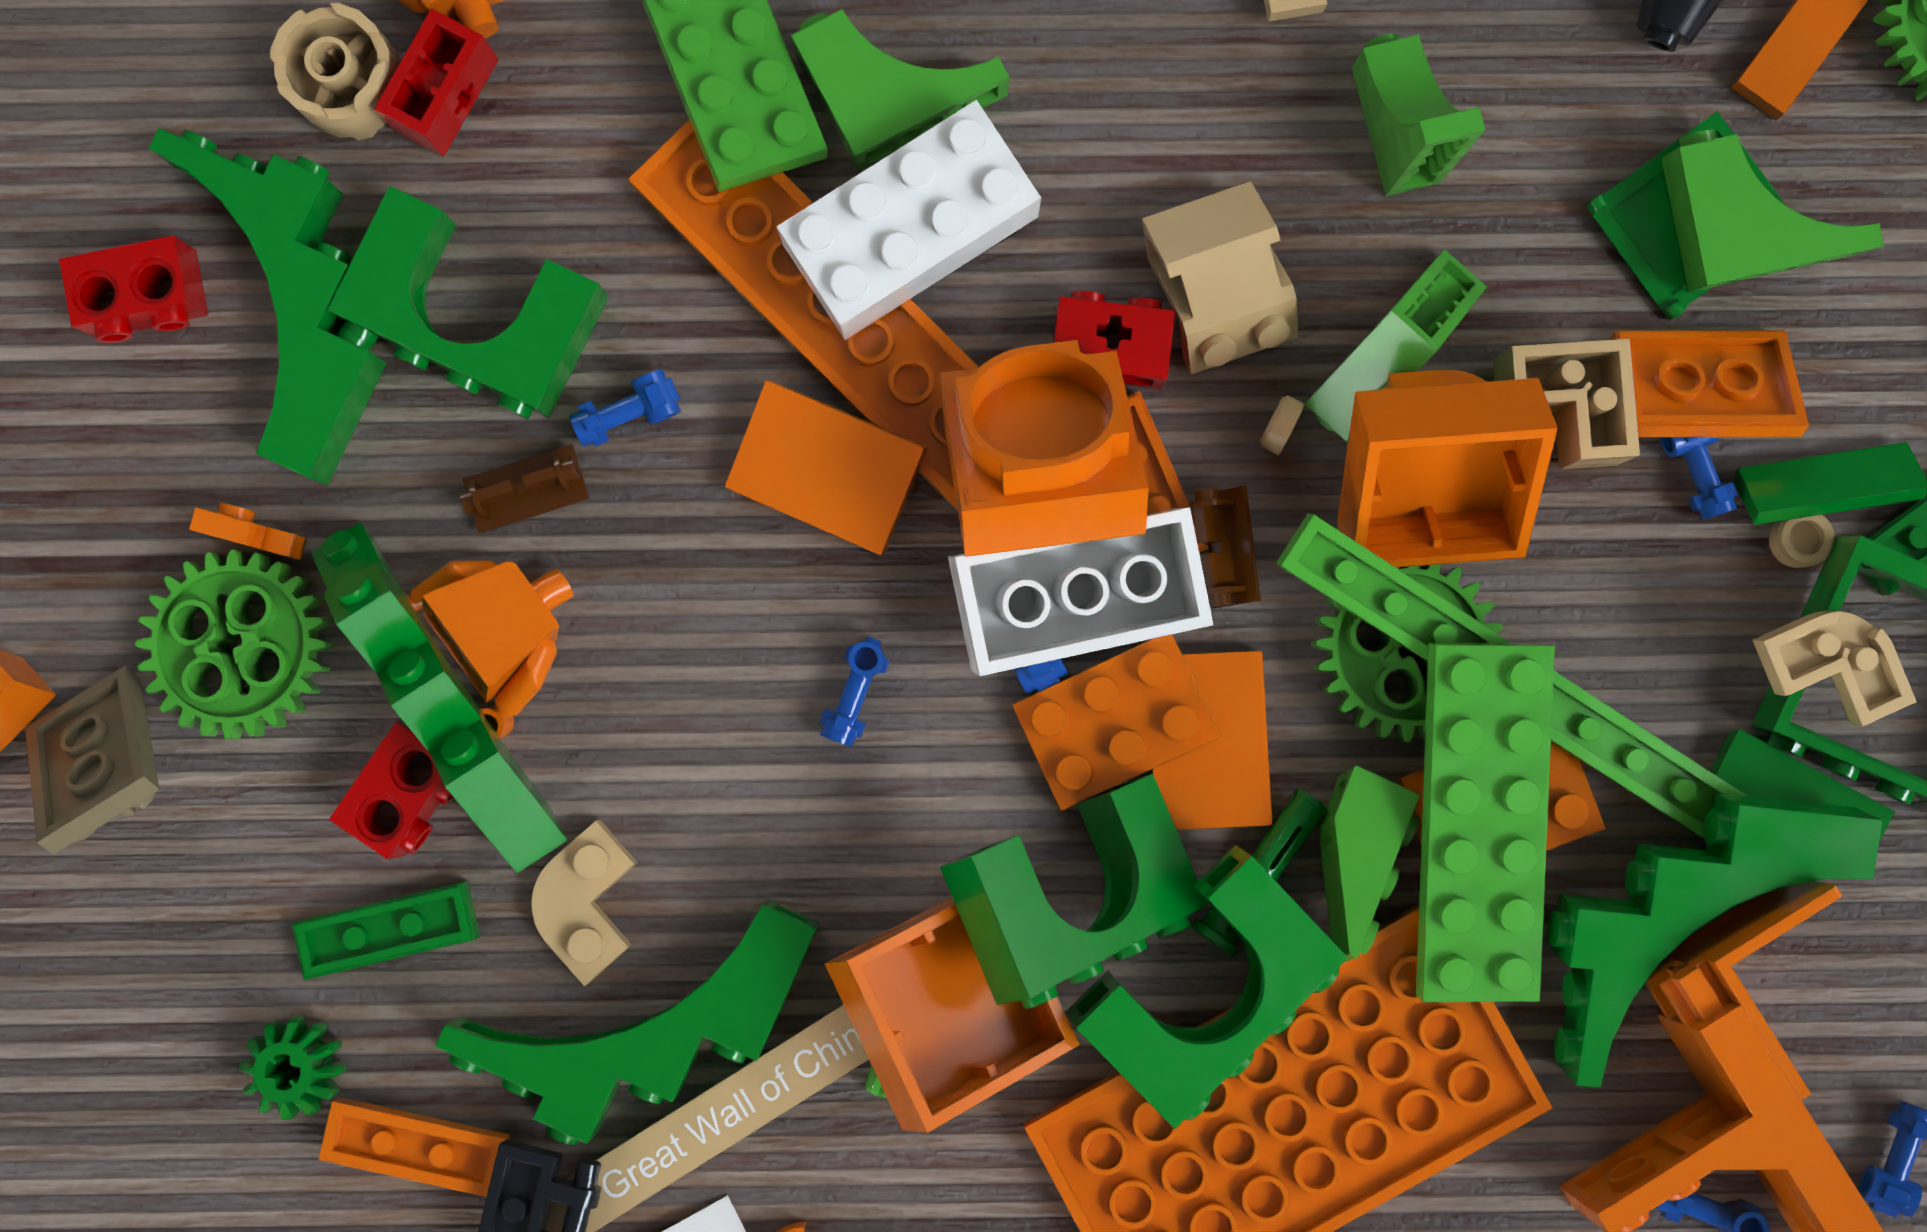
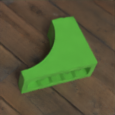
[791,9,1009,173]
[1352,33,1485,197]
[1661,129,1884,292]
[1305,249,1487,443]

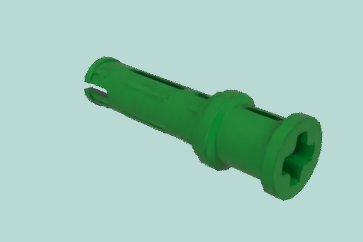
[1190,788,1328,958]

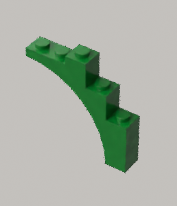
[149,127,387,486]
[311,522,567,873]
[1547,793,1883,1088]
[435,900,820,1145]

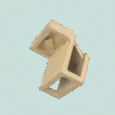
[1142,181,1298,374]

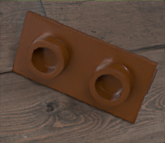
[460,444,590,534]
[1190,486,1261,609]

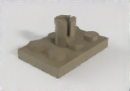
[25,665,160,856]

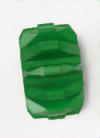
[237,1015,347,1120]

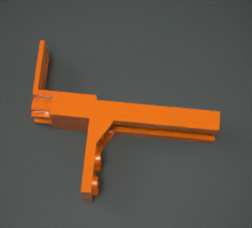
[1559,881,1884,1232]

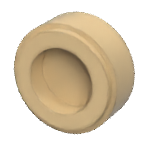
[1259,395,1305,456]
[1769,515,1835,568]

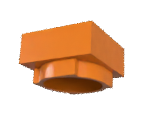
[940,340,1149,557]
[1337,370,1558,567]
[825,897,1080,1133]

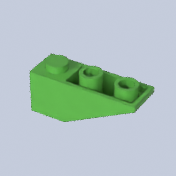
[1318,765,1420,962]

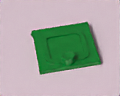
[1585,111,1786,321]

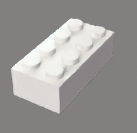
[776,100,1041,340]
[948,507,1213,676]

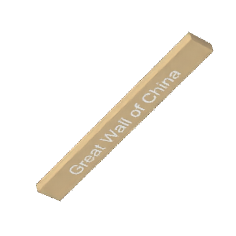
[545,1004,869,1232]

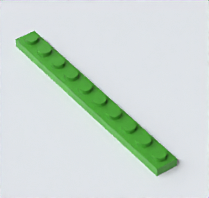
[1276,513,1747,840]

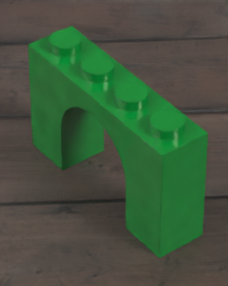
[327,185,609,420]
[940,773,1208,1009]
[1065,845,1348,1129]

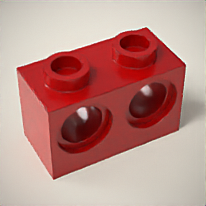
[59,235,209,343]
[329,721,454,860]

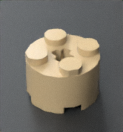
[270,3,401,141]

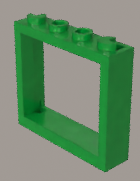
[1751,535,1927,805]

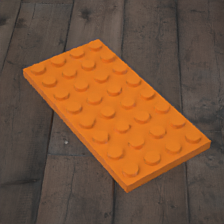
[1023,904,1553,1232]

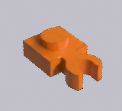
[189,502,307,560]

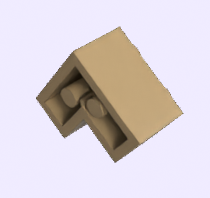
[1493,339,1640,469]

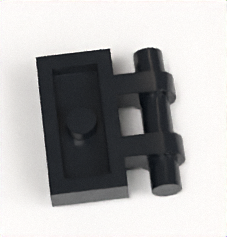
[478,1139,602,1232]

